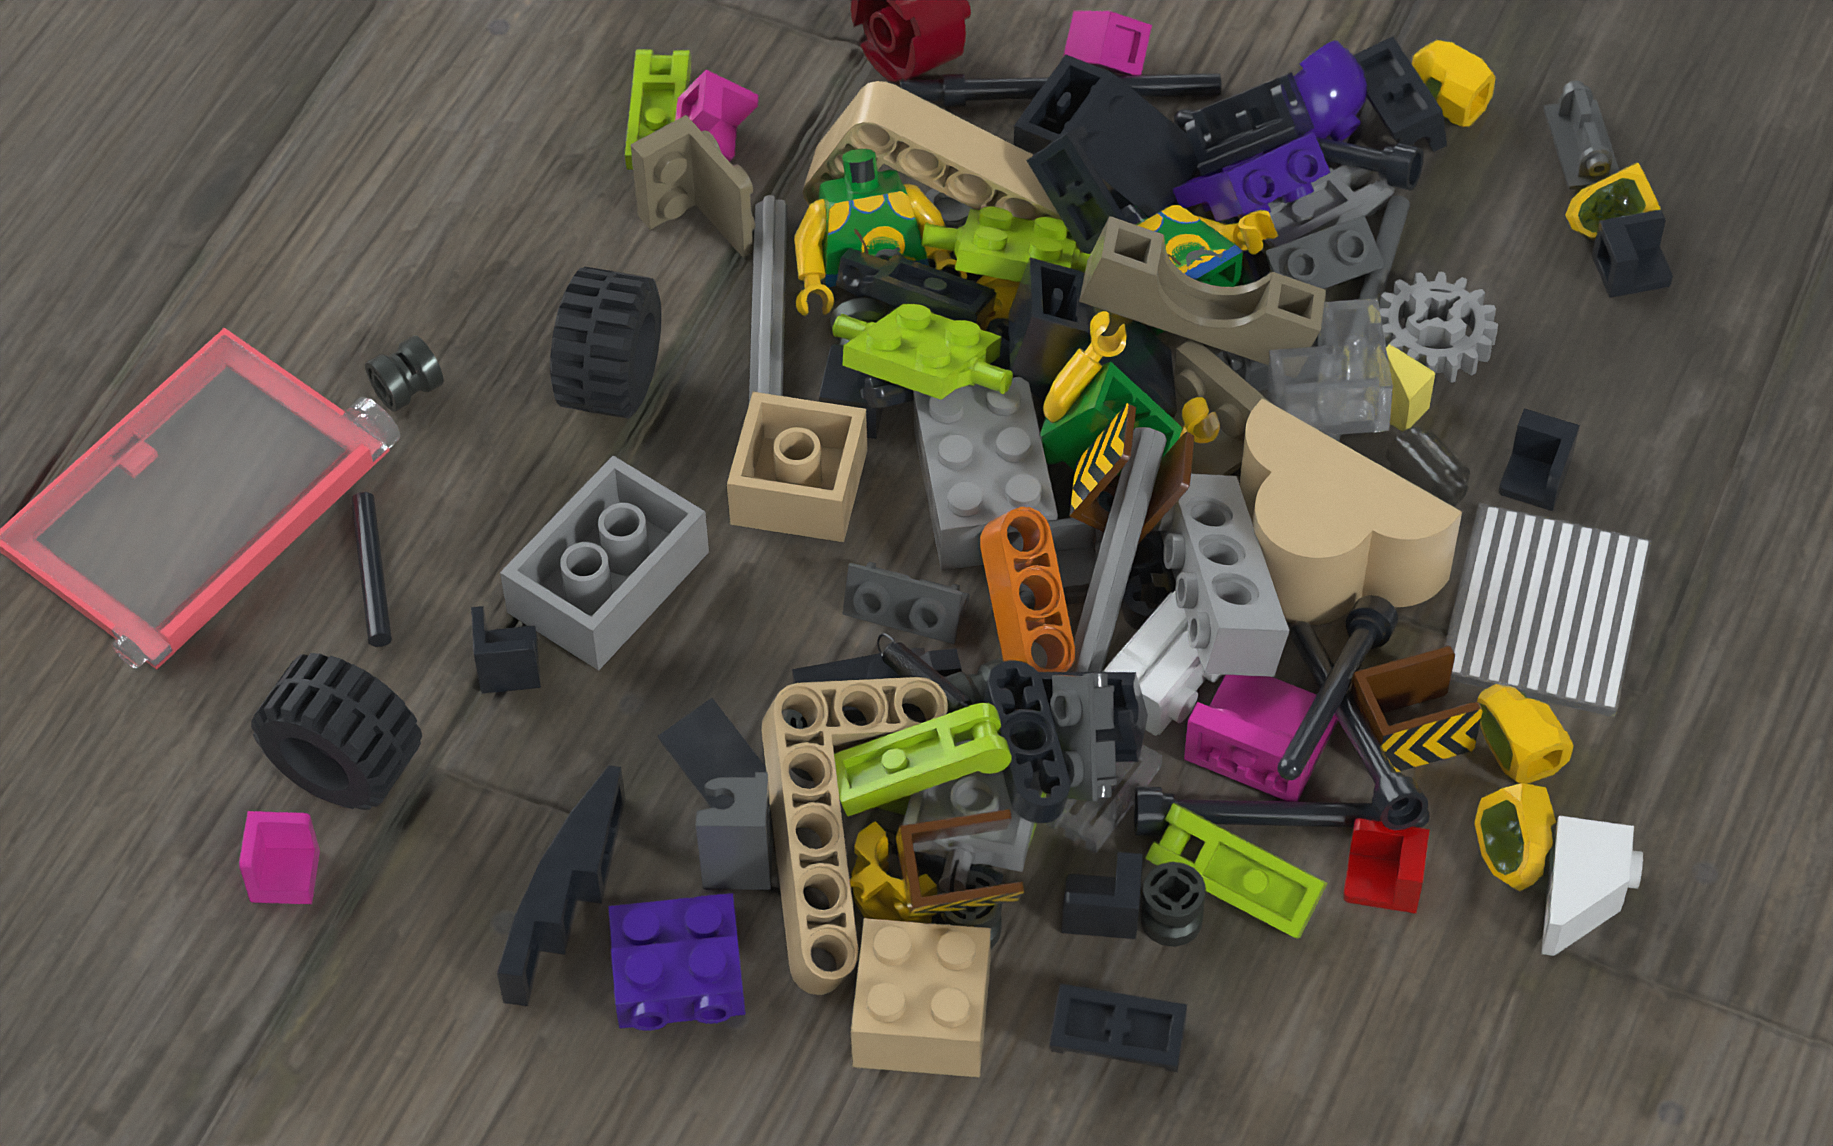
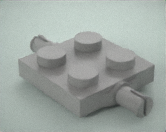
[903,740,1042,893]

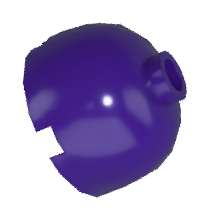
[1294,40,1367,142]

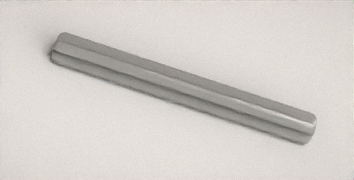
[749,195,788,403]
[1067,427,1167,672]

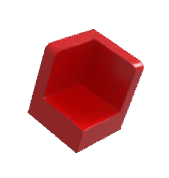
[1343,818,1430,914]

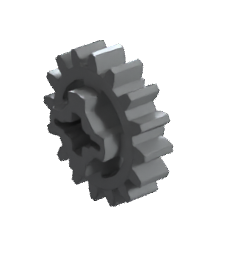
[1373,272,1498,383]

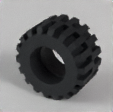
[550,266,662,419]
[251,653,422,810]

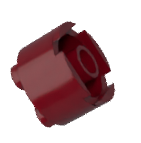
[851,0,971,82]

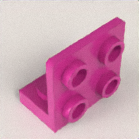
[1184,675,1338,802]

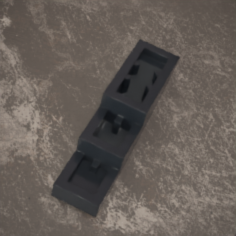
[497,765,626,1006]

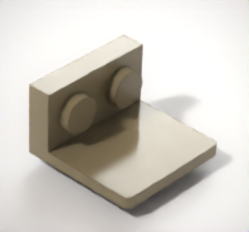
[631,115,755,258]
[1172,339,1272,476]

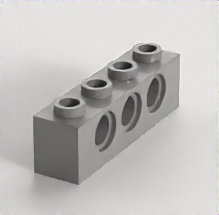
[1154,474,1289,677]

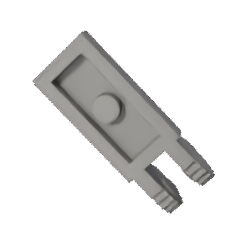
[1261,165,1395,253]

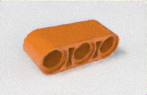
[980,507,1075,672]

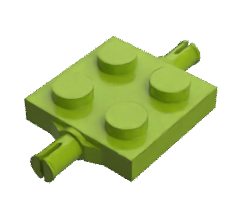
[921,207,1091,282]
[833,304,1013,400]

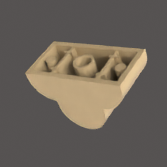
[1240,398,1462,625]

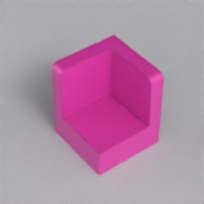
[1063,11,1152,76]
[675,70,759,162]
[239,811,320,904]

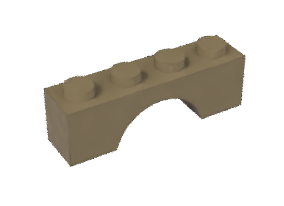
[1079,216,1326,374]

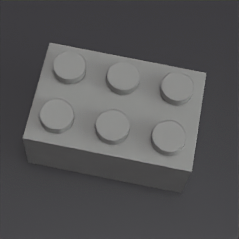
[913,377,1058,570]
[500,456,709,671]

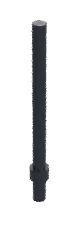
[900,73,1221,106]

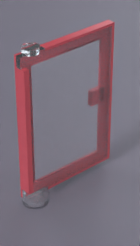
[0,328,400,670]

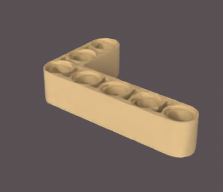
[802,81,1081,252]
[762,677,948,995]

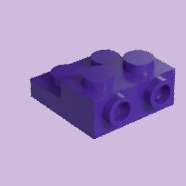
[1173,132,1330,222]
[608,893,745,1031]

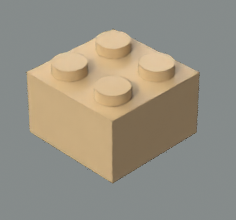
[727,392,867,542]
[851,918,991,1077]

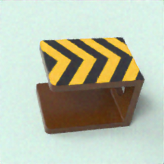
[1069,403,1194,544]
[1350,646,1483,772]
[896,809,1024,918]

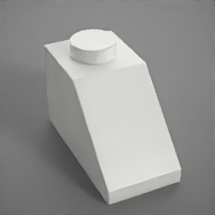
[1541,816,1643,956]

